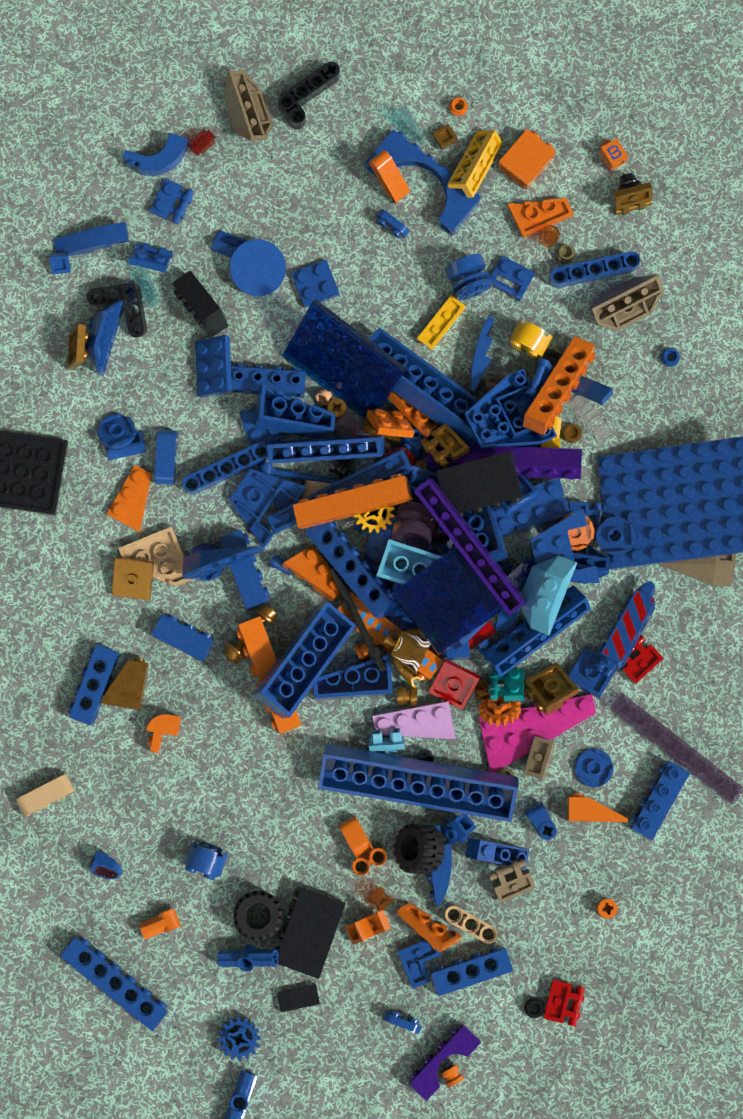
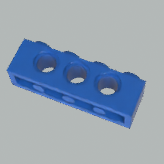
[68,644,120,726]
[430,945,513,997]

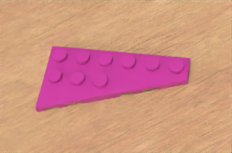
[479,694,596,773]

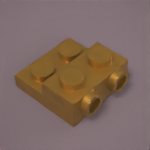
[524,662,579,716]

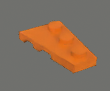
[507,198,574,238]
[388,391,440,439]
[107,465,152,533]
[282,545,341,601]

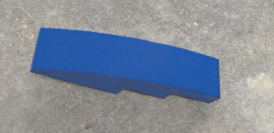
[54,222,129,256]
[470,316,495,395]

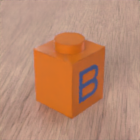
[599,138,628,171]

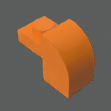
[146,714,181,753]
[345,910,391,945]

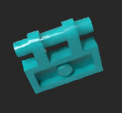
[488,668,524,702]

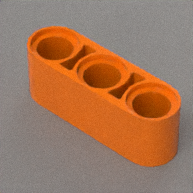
[369,150,410,204]

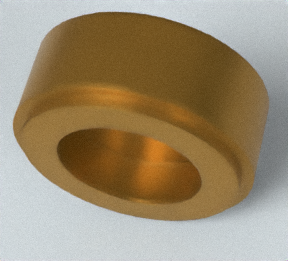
[563,424,582,443]

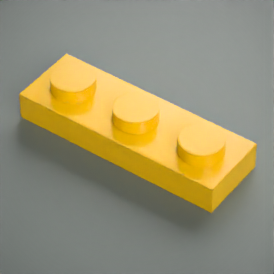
[417,295,466,352]

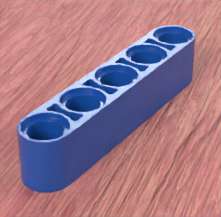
[549,251,640,288]
[182,442,268,495]

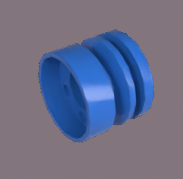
[445,254,493,300]

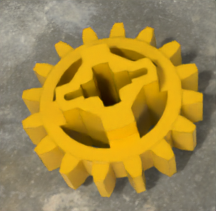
[353,507,395,534]

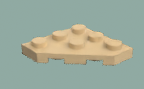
[118,526,194,587]

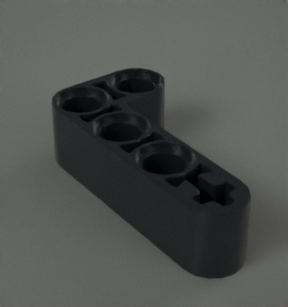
[278,62,340,129]

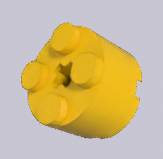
[508,319,553,360]

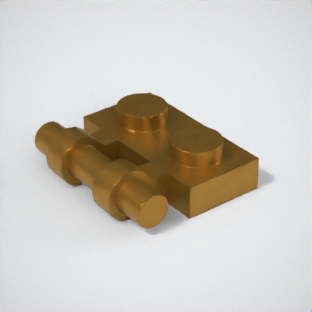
[614,182,653,215]
[420,423,469,468]

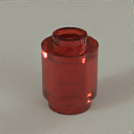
[188,129,216,157]

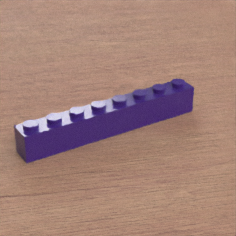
[426,445,582,480]
[414,478,527,616]

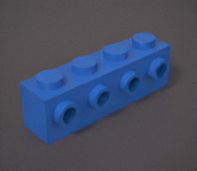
[231,364,306,398]
[629,761,690,841]

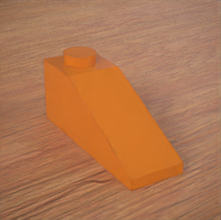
[567,793,628,823]

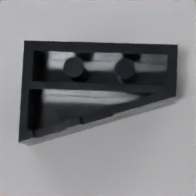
[172,270,228,338]

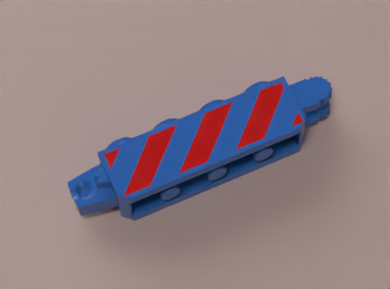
[597,581,655,677]

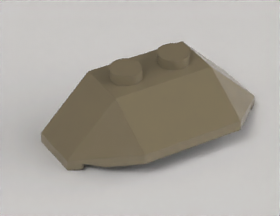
[224,70,273,141]
[591,274,664,331]

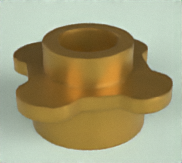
[473,680,490,700]

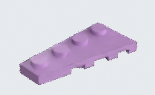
[372,700,456,739]

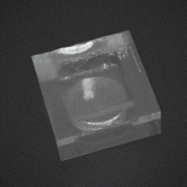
[408,341,428,358]

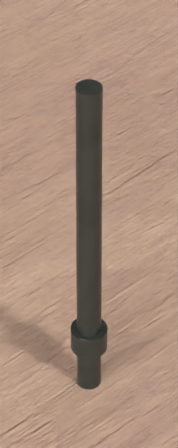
[329,568,387,672]

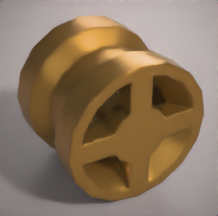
[327,398,346,420]

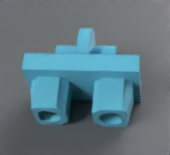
[369,728,405,755]

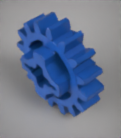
[218,1016,261,1061]

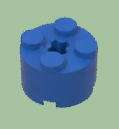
[184,840,229,880]

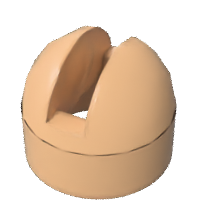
[315,389,332,406]

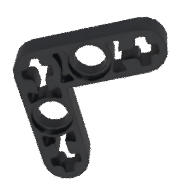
[87,282,147,338]

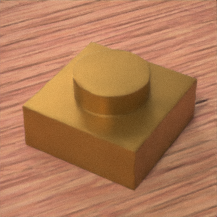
[432,124,458,150]

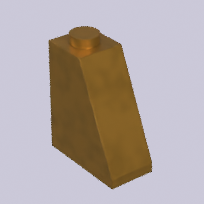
[101,658,149,710]

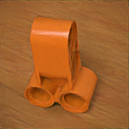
[338,815,387,876]

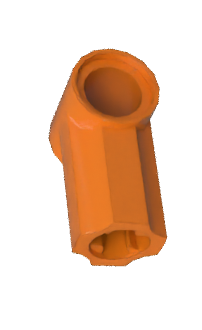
[139,908,181,939]

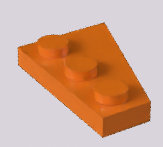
[397,903,462,952]

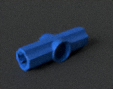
[217,945,279,972]
[225,1070,258,1119]

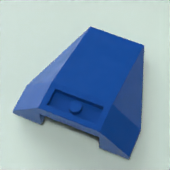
[464,369,557,449]

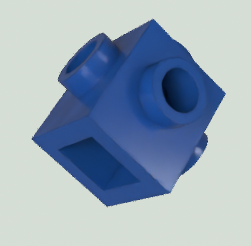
[400,426,432,460]
[441,814,477,845]

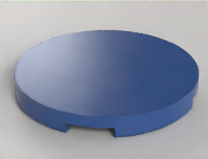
[229,239,286,296]

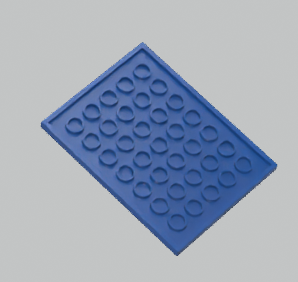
[597,436,743,570]

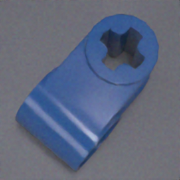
[525,802,557,840]

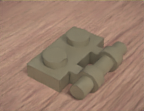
[488,858,536,903]

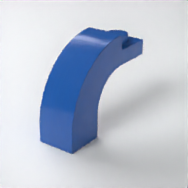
[123,133,189,176]

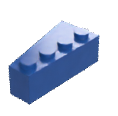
[254,383,335,438]

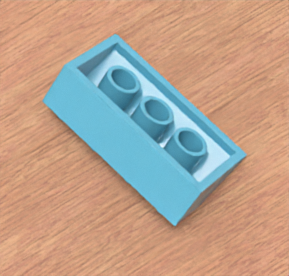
[377,539,463,601]

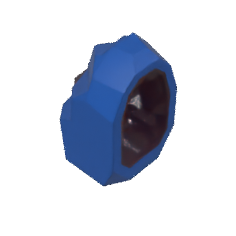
[90,851,122,880]

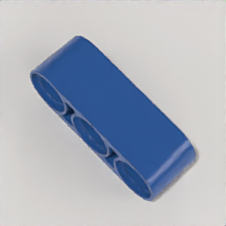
[155,430,178,485]

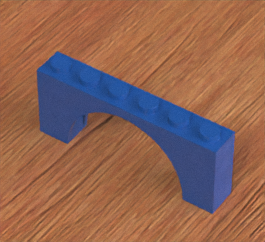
[365,129,481,236]

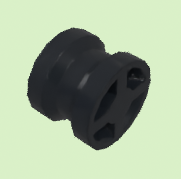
[329,459,352,479]

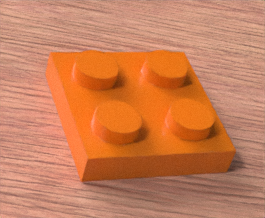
[366,409,415,438]

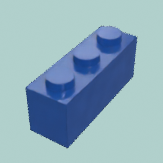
[151,614,215,663]

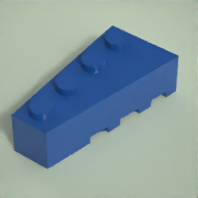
[314,654,393,700]

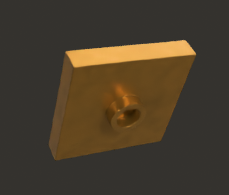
[112,557,154,601]

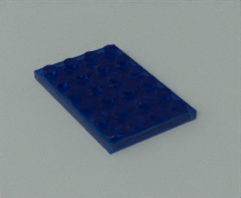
[282,299,407,420]

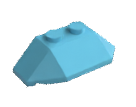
[521,556,577,635]

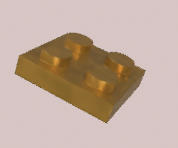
[67,324,88,370]

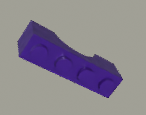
[409,1024,481,1101]

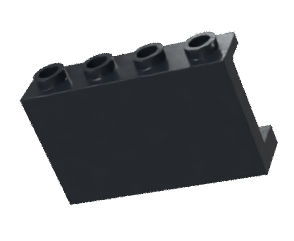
[436,451,524,516]
[275,887,346,979]

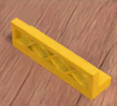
[447,130,503,198]

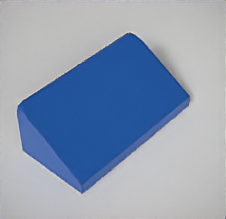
[211,230,247,258]
[106,430,146,460]

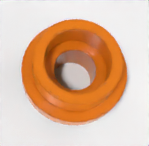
[449,97,468,116]

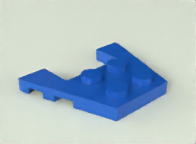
[229,469,308,548]
[530,509,600,583]

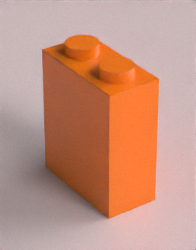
[498,129,556,190]

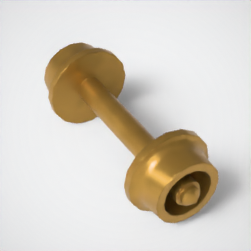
[222,603,278,664]

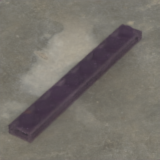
[609,693,743,805]

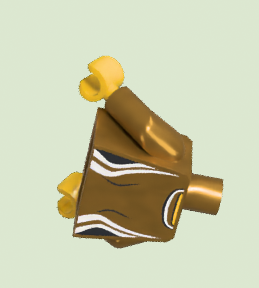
[383,627,441,688]

